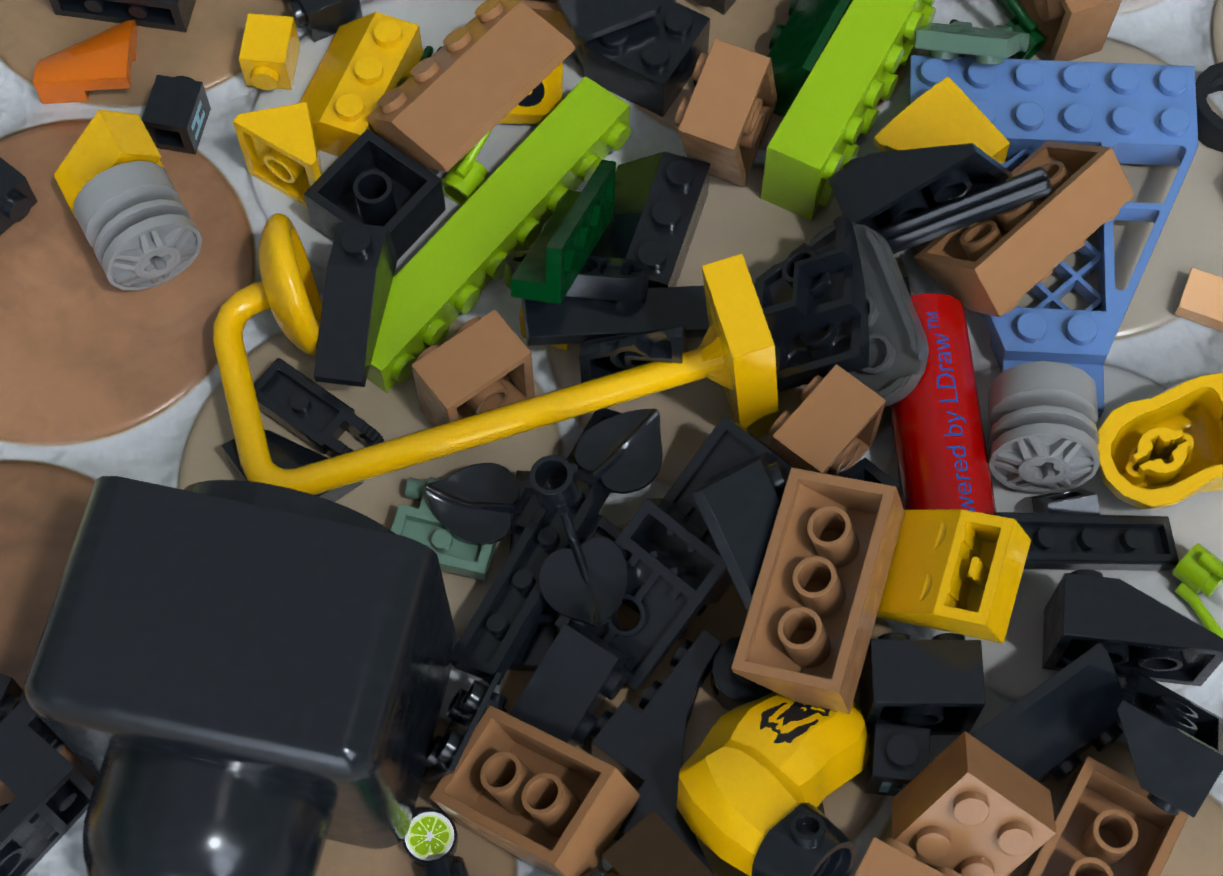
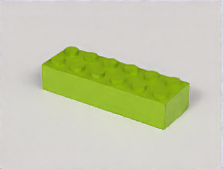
[761,0,936,221]

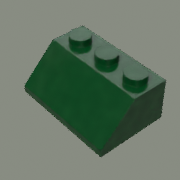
[767,0,853,118]

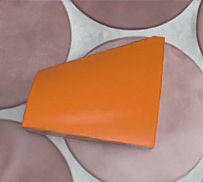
[33,20,137,104]

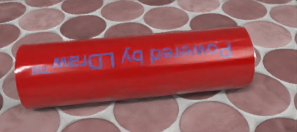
[889,293,996,515]

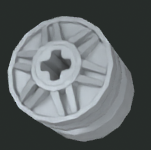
[73,161,203,291]
[988,361,1100,494]

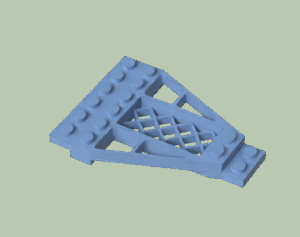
[908,55,1199,418]

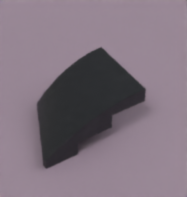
[755,214,869,392]
[579,325,688,383]

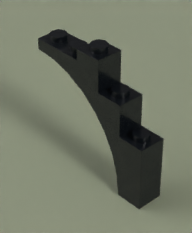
[591,629,721,876]

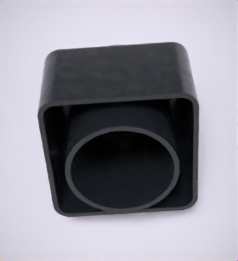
[23,476,458,876]

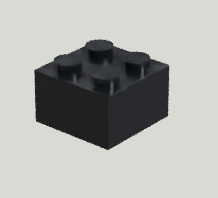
[583,0,710,117]
[304,129,446,260]
[859,633,986,735]

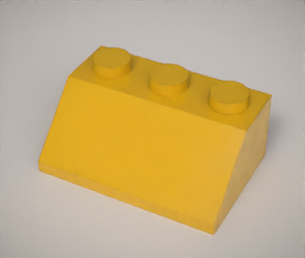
[299,12,423,157]

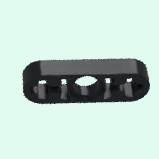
[505,251,650,301]

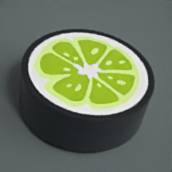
[402,809,458,867]

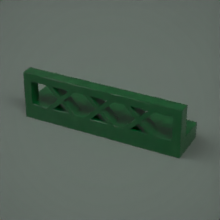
[511,160,616,305]

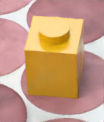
[239,13,300,90]

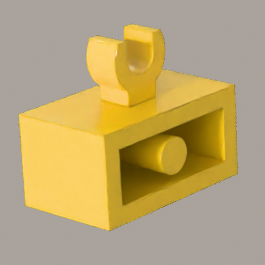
[54,109,165,217]

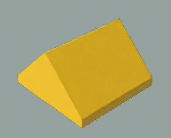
[233,102,323,207]

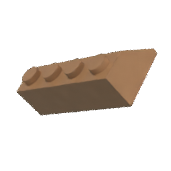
[366,0,576,172]
[914,141,1135,317]
[731,468,905,714]

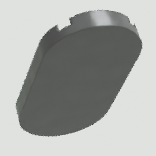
[809,222,929,407]

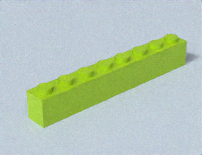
[367,76,631,393]

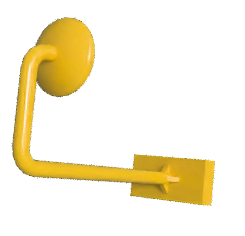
[213,213,779,495]

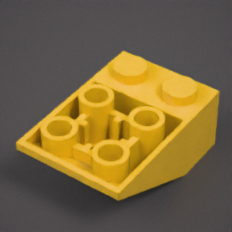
[877,509,1031,644]

